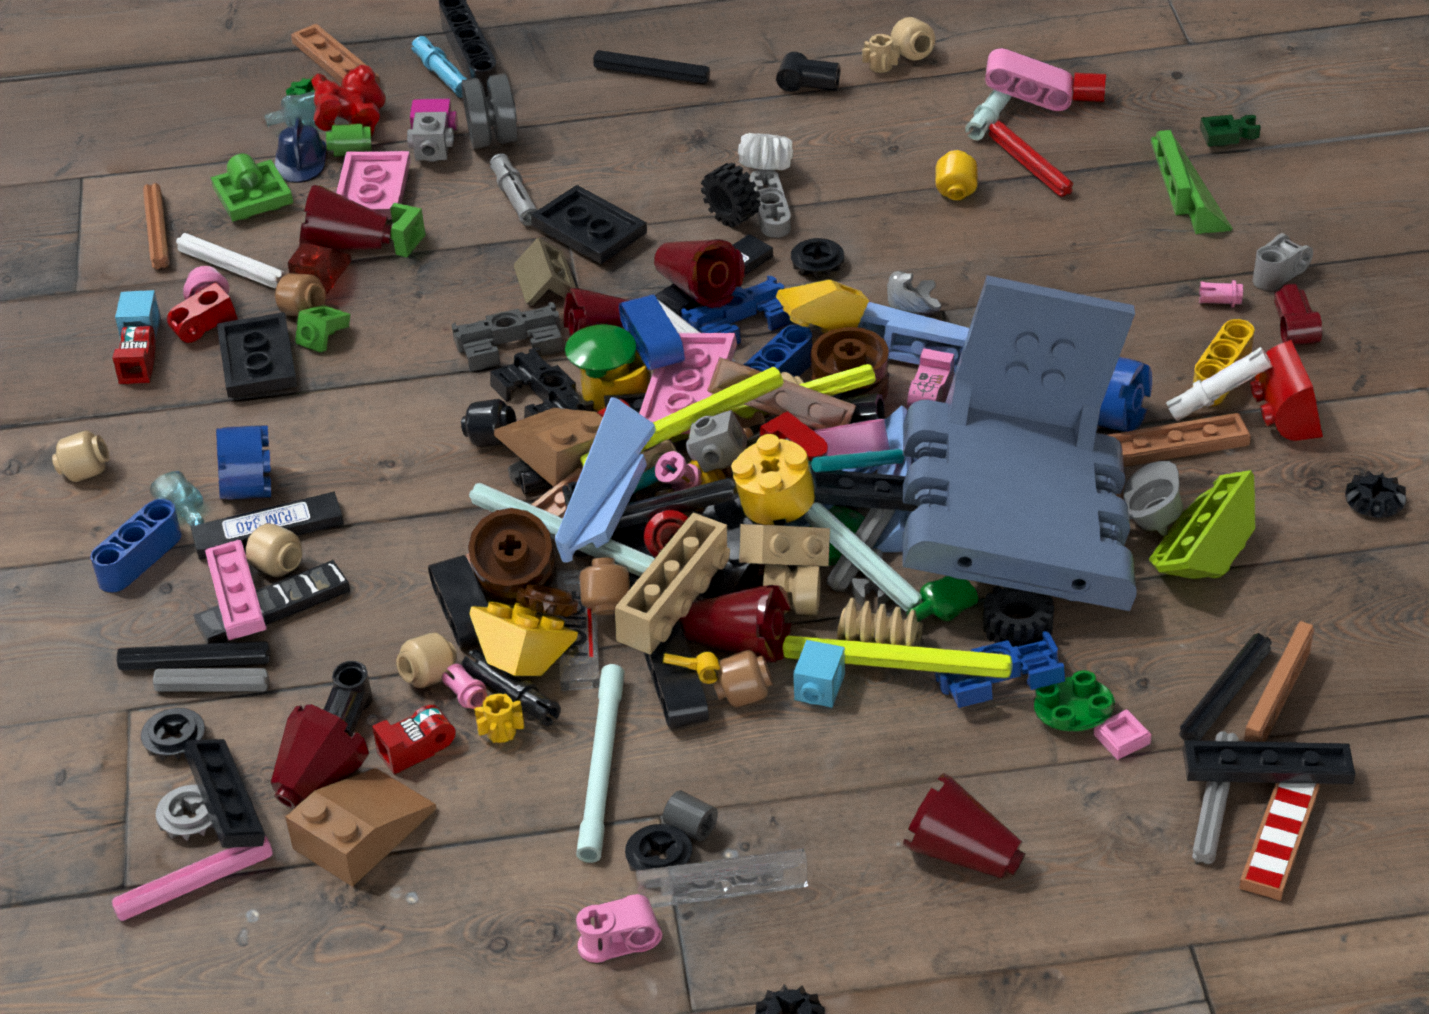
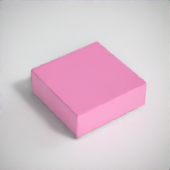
[1094,709,1151,760]

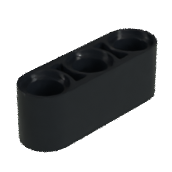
[428,555,488,648]

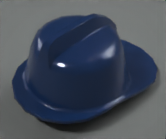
[275,118,327,183]

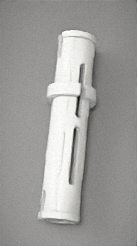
[1166,347,1273,422]

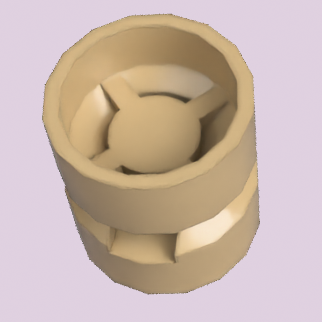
[763,564,821,615]

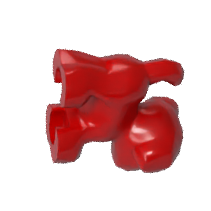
[311,65,386,137]

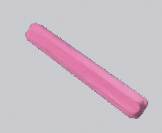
[112,836,273,921]

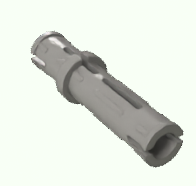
[490,154,538,226]

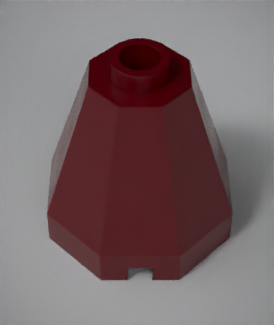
[271,704,370,809]

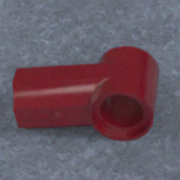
[1274,284,1322,345]

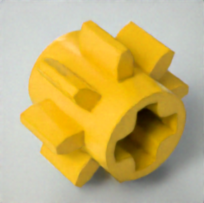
[474,694,525,743]

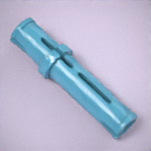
[411,36,467,98]

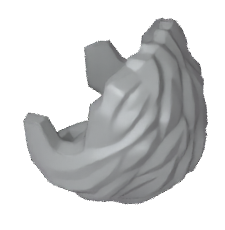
[887,271,941,317]

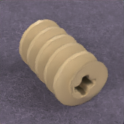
[837,598,923,647]

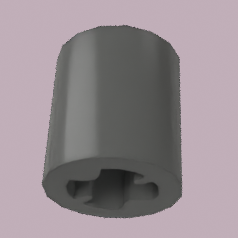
[663,790,718,841]

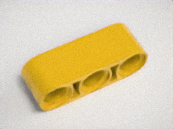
[1193,319,1255,407]

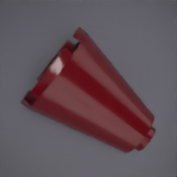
[299,185,393,250]
[654,239,745,308]
[563,288,629,345]
[679,585,791,663]
[903,773,1026,879]

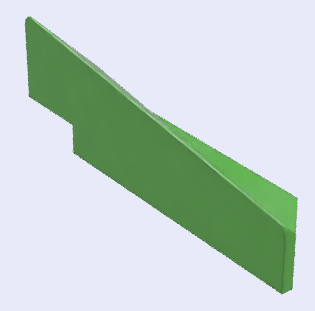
[1151,130,1233,234]

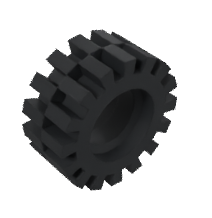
[701,162,761,227]
[983,585,1054,647]

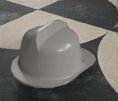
[1124,461,1183,536]

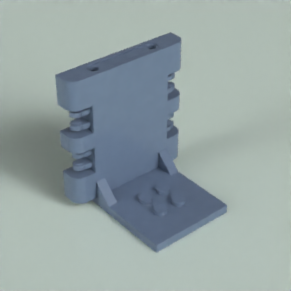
[903,275,1137,611]

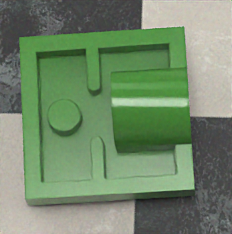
[210,153,293,222]

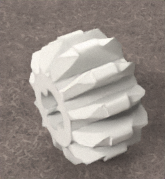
[738,133,793,170]

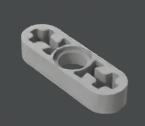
[750,169,791,238]

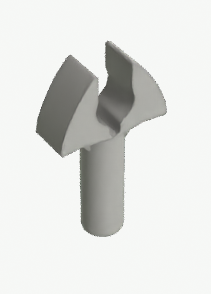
[852,548,890,608]

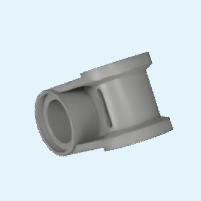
[1252,233,1313,291]

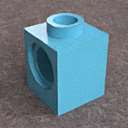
[115,290,161,340]
[793,640,845,708]

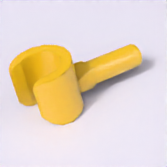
[663,652,720,684]

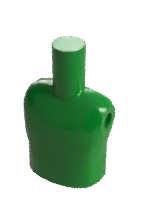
[906,576,978,622]

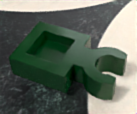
[1200,114,1261,146]

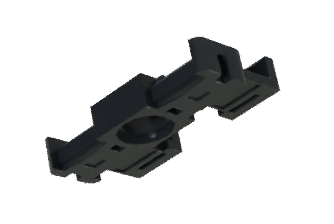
[490,347,594,419]

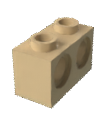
[739,524,830,566]

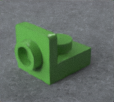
[390,203,426,257]
[295,305,351,352]

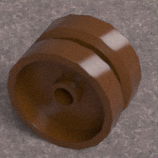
[811,327,889,400]
[468,508,556,605]

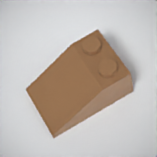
[494,408,603,487]
[285,768,437,887]

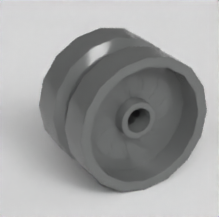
[461,73,518,149]

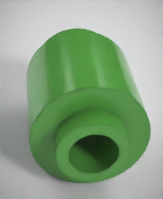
[326,124,372,157]

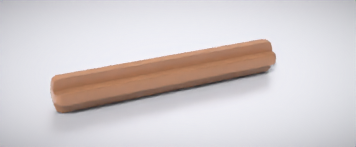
[143,183,170,270]

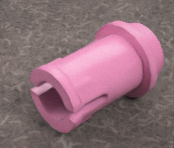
[1199,280,1243,308]
[442,664,487,709]

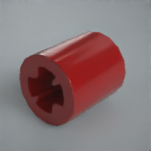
[1073,72,1106,102]

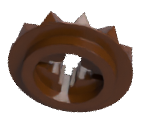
[516,584,578,617]

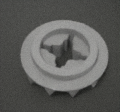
[155,785,214,841]

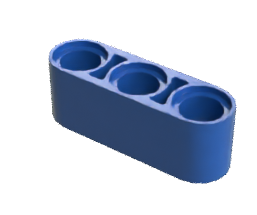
[619,294,685,370]
[743,324,812,377]
[90,499,182,592]

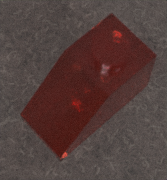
[287,243,351,295]

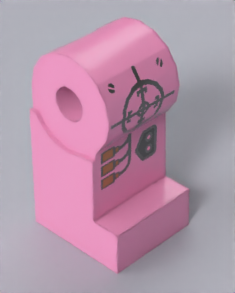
[907,348,954,409]

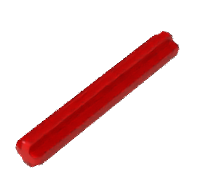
[988,121,1073,197]

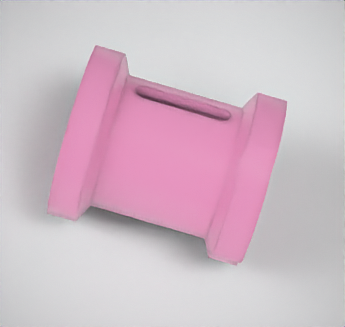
[655,451,702,491]

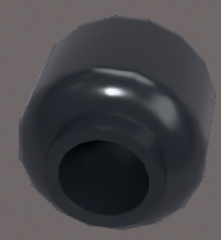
[461,399,517,448]

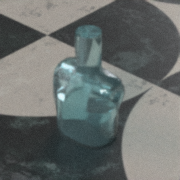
[264,91,316,127]
[150,471,204,526]

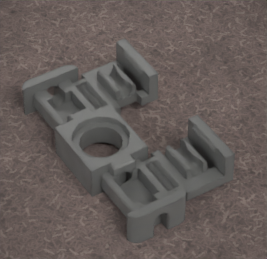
[451,302,564,372]

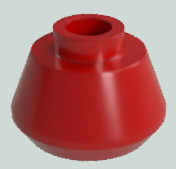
[644,510,688,558]

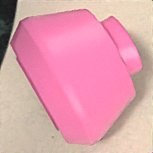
[183,266,229,300]

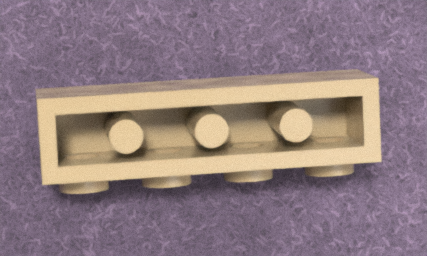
[615,513,730,655]

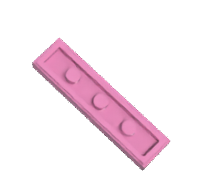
[205,540,266,640]

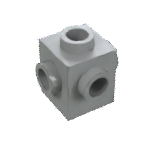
[407,112,454,162]
[686,410,748,473]

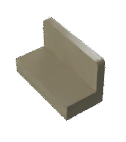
[514,237,576,306]

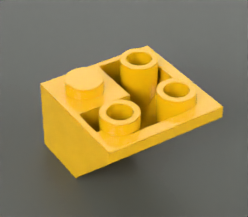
[776,280,869,333]
[469,602,578,676]

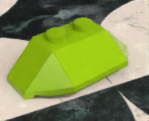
[1149,470,1255,579]

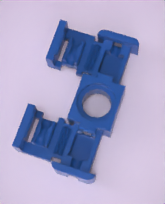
[681,276,793,344]
[934,631,1065,708]

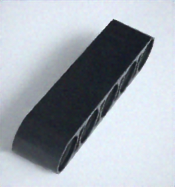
[439,0,497,96]

